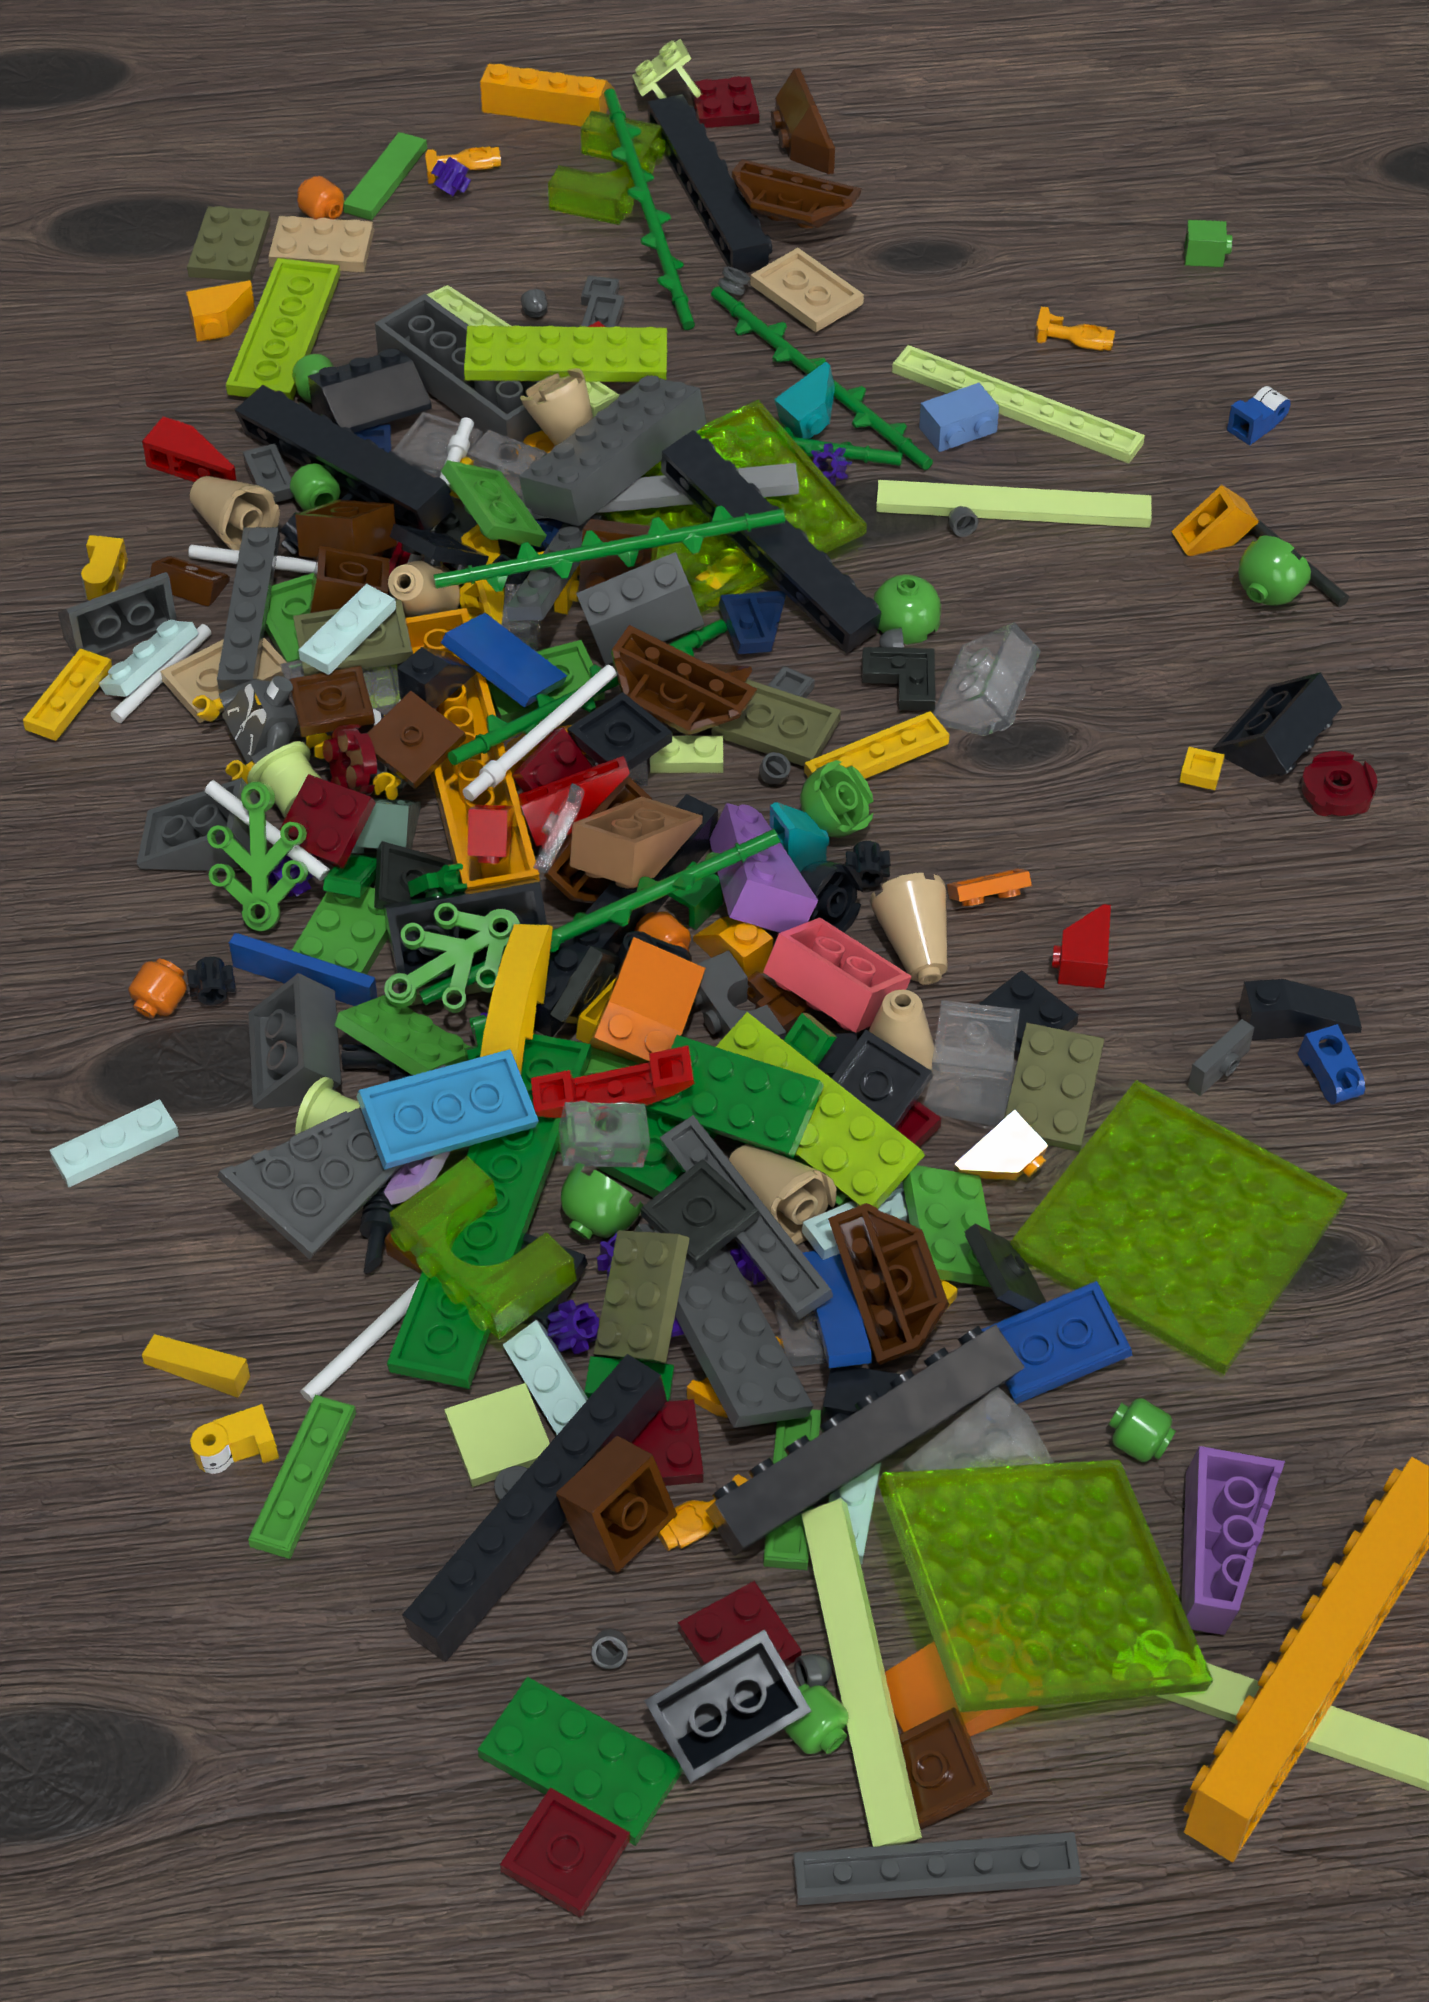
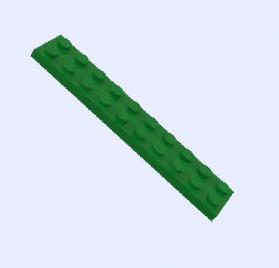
[387,1034,592,1389]

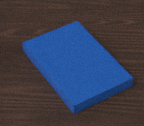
[441,613,567,707]
[981,1281,1132,1405]

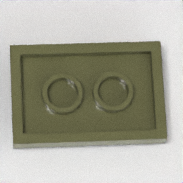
[187,206,271,282]
[293,600,413,676]
[712,679,841,766]
[1005,1023,1105,1152]
[594,1230,690,1363]

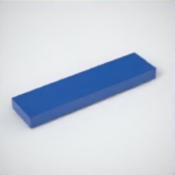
[229,933,378,1006]
[802,1251,872,1368]

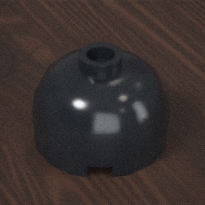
[800,860,863,933]

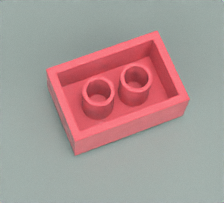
[763,918,912,1033]

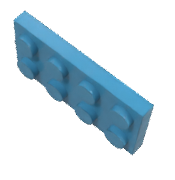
[356,1049,539,1170]

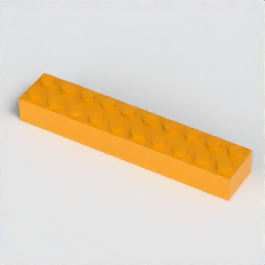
[405,608,540,890]
[1183,1456,1429,1863]

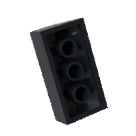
[383,878,552,986]

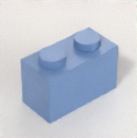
[919,383,999,452]

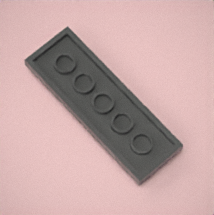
[635,1223,813,1428]

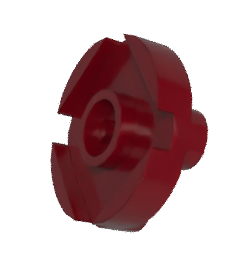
[323,724,377,796]
[1301,751,1378,816]

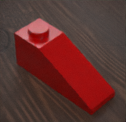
[142,416,237,482]
[518,756,630,846]

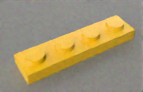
[804,711,950,779]

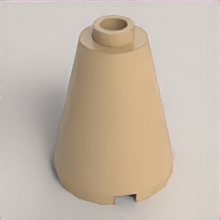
[520,368,593,446]
[190,476,280,551]
[388,560,460,618]
[870,873,947,985]
[869,990,937,1078]
[729,1144,836,1245]

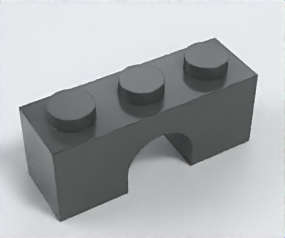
[692,951,786,1040]

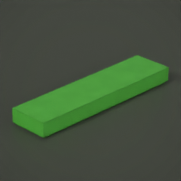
[343,132,427,220]
[248,1395,356,1559]
[763,1409,821,1570]

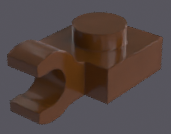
[747,971,811,1032]

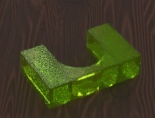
[548,111,665,225]
[389,1156,577,1340]

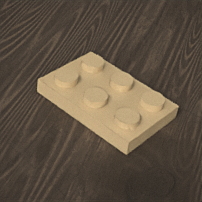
[268,216,374,272]
[750,248,864,332]
[160,638,292,723]

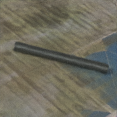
[1250,518,1349,607]

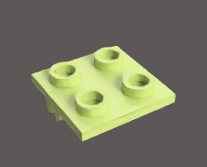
[632,39,702,99]

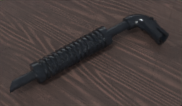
[341,1044,412,1274]

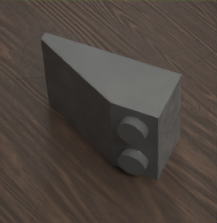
[137,778,260,871]

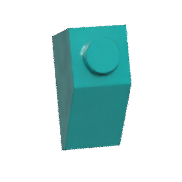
[774,362,835,439]
[769,802,829,872]

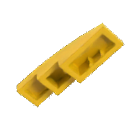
[459,524,505,626]
[480,924,553,1074]

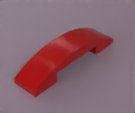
[531,1046,695,1118]

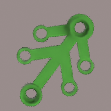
[207,782,308,931]
[384,903,520,1013]

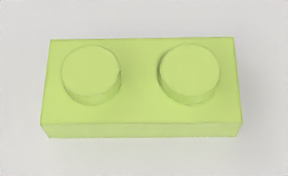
[650,736,723,773]

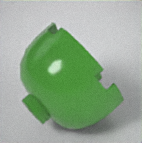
[1238,535,1311,606]
[873,574,941,645]
[800,760,873,838]
[560,1163,644,1240]

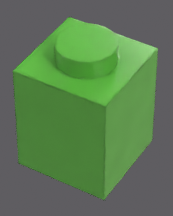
[1184,220,1232,267]

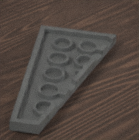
[217,1064,446,1259]

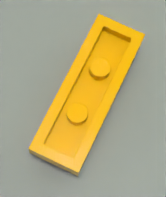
[23,648,112,741]

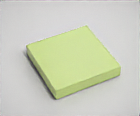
[444,1383,550,1487]

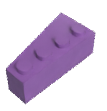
[709,803,818,933]
[1181,1446,1285,1635]

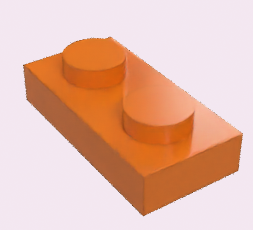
[947,868,1032,906]

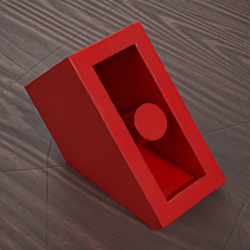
[467,804,514,863]
[1051,904,1111,989]

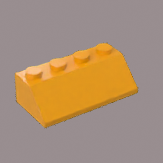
[480,63,614,129]

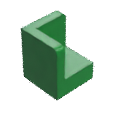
[668,861,723,930]

